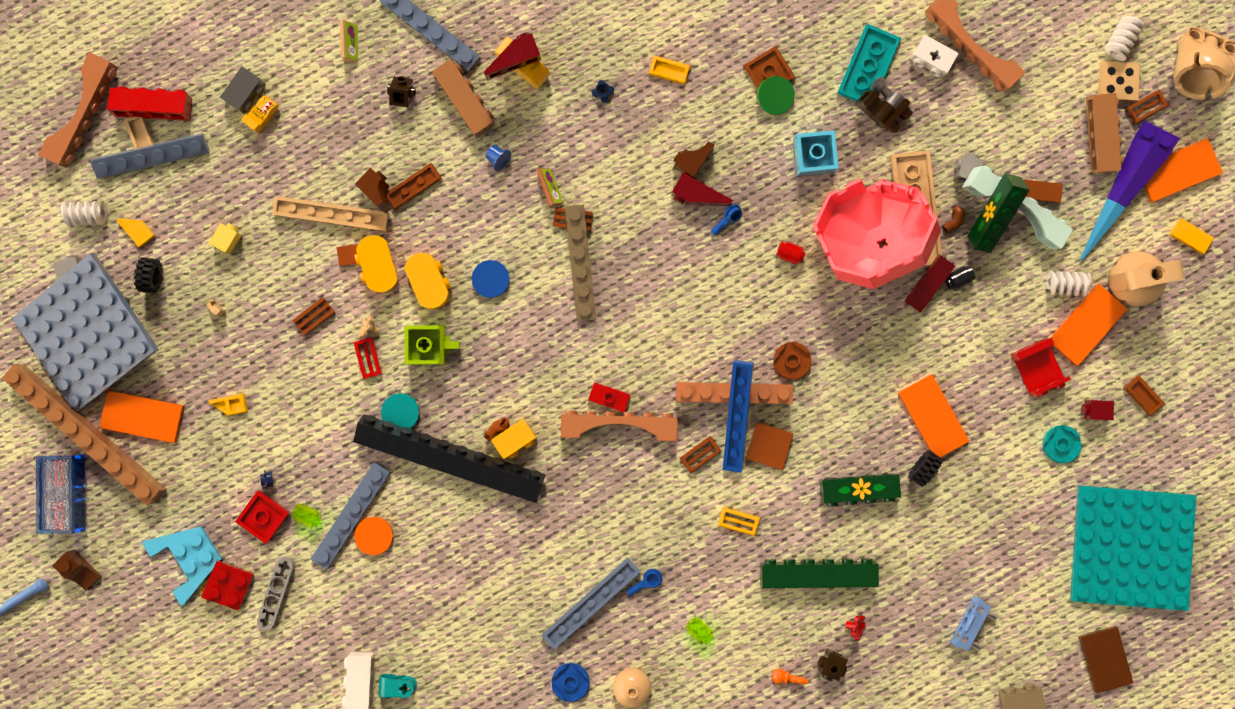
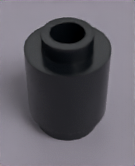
[945,266,976,291]

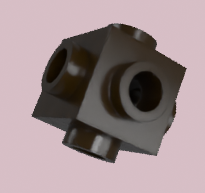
[387,76,416,107]
[817,648,848,682]

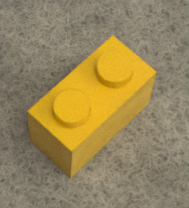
[491,418,537,460]

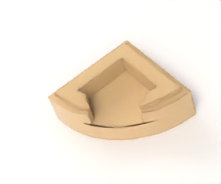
[207,299,225,317]

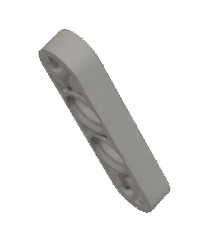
[257,557,295,631]

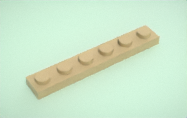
[272,196,389,232]

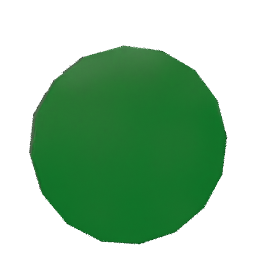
[756,76,795,115]

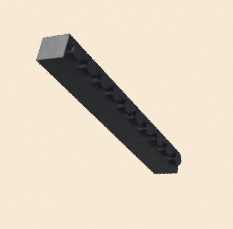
[353,414,546,503]

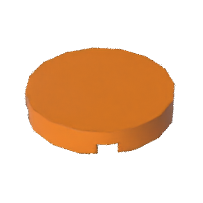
[354,516,393,555]

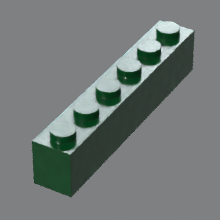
[760,558,879,589]

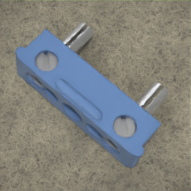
[950,596,997,651]

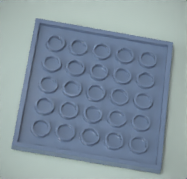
[12,253,159,412]

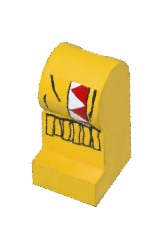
[241,95,279,134]

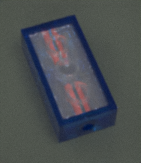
[36,454,85,534]

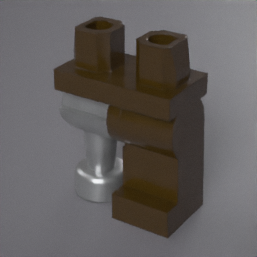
[855,76,913,133]

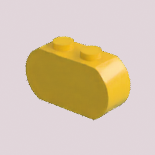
[494,37,551,89]
[355,235,399,293]
[404,253,451,310]

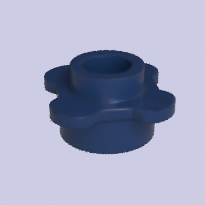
[592,80,614,103]
[260,470,273,489]

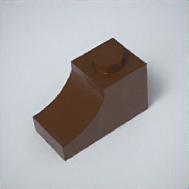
[673,141,715,178]
[355,168,391,214]
[52,549,102,591]

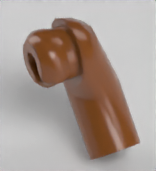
[943,206,966,233]
[484,417,510,441]

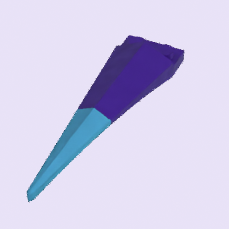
[1080,120,1180,261]

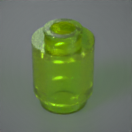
[291,503,322,529]
[685,616,714,645]

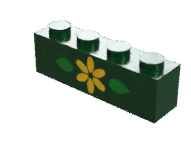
[967,173,1030,253]
[819,473,901,507]

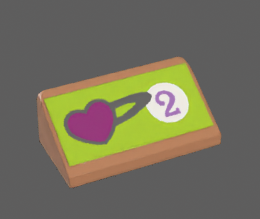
[536,168,563,208]

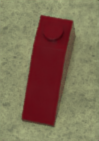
[484,33,541,81]
[671,172,733,206]

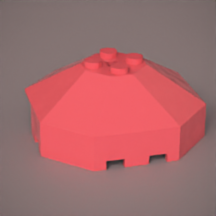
[813,179,941,289]

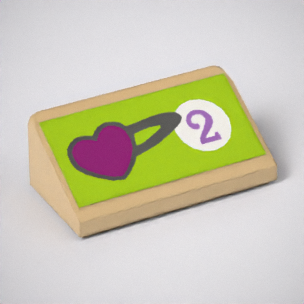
[340,20,359,62]

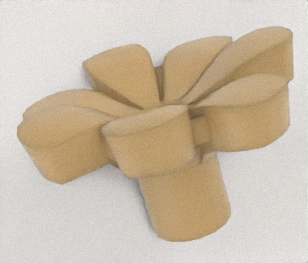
[358,314,379,338]

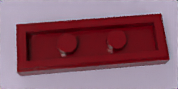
[904,254,955,313]

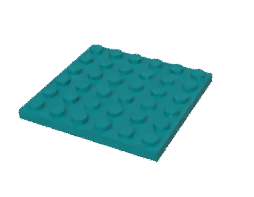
[1070,485,1197,611]

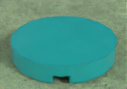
[381,393,420,428]
[1042,425,1082,463]

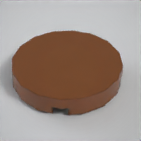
[773,342,811,380]

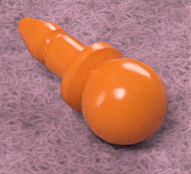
[771,668,809,685]

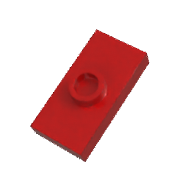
[588,382,630,412]

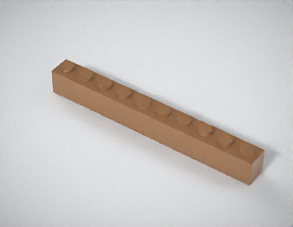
[1,364,167,505]

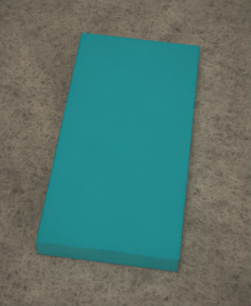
[837,23,901,102]

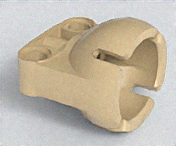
[1173,27,1235,100]
[1108,251,1185,306]

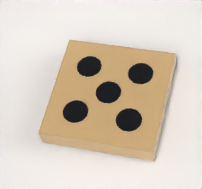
[1098,61,1140,102]

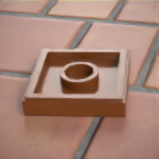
[743,46,796,89]
[745,422,794,470]

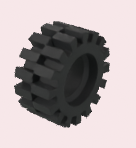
[134,257,163,293]
[908,450,943,487]

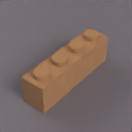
[432,59,495,138]
[1086,93,1123,174]

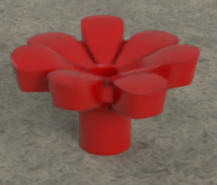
[845,616,866,641]

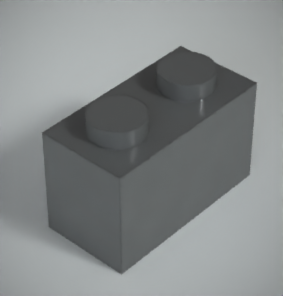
[220,66,265,114]

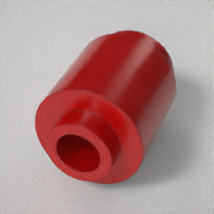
[776,241,806,265]

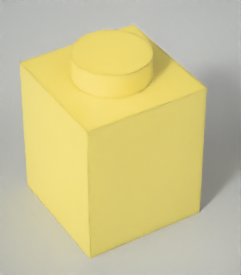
[209,223,242,254]

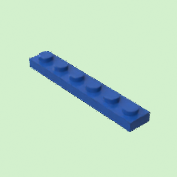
[723,360,754,473]

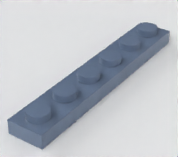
[380,0,481,72]
[90,133,210,179]
[311,462,391,570]
[541,557,641,650]

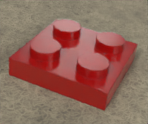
[235,490,290,544]
[201,560,254,610]

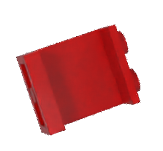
[1011,337,1071,397]

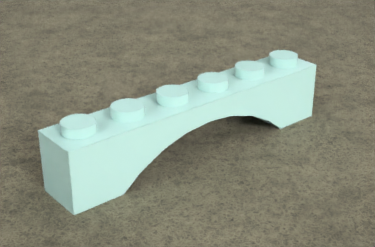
[962,166,1073,250]

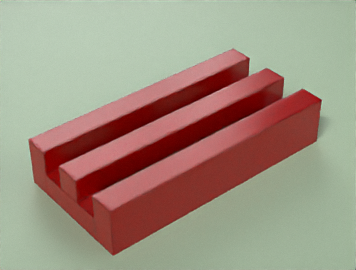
[353,337,383,379]

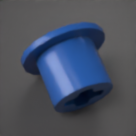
[485,145,511,171]

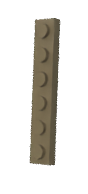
[565,204,596,321]

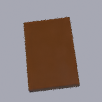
[1078,626,1134,693]

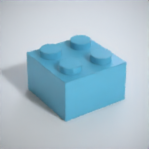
[793,130,839,176]

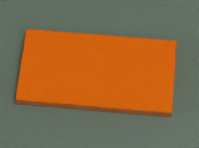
[1144,138,1223,202]
[1050,284,1128,366]
[898,374,969,458]
[99,390,184,443]

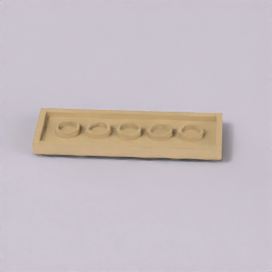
[890,150,942,266]

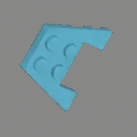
[142,526,222,606]

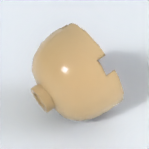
[613,668,651,708]

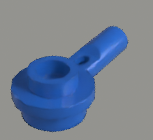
[711,204,743,236]
[626,569,662,596]

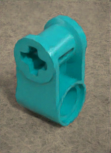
[378,674,417,698]

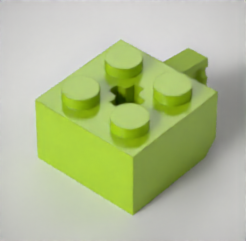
[404,325,460,365]

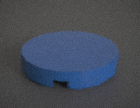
[471,260,510,298]
[551,662,590,702]

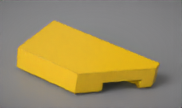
[117,218,155,248]
[208,393,248,416]

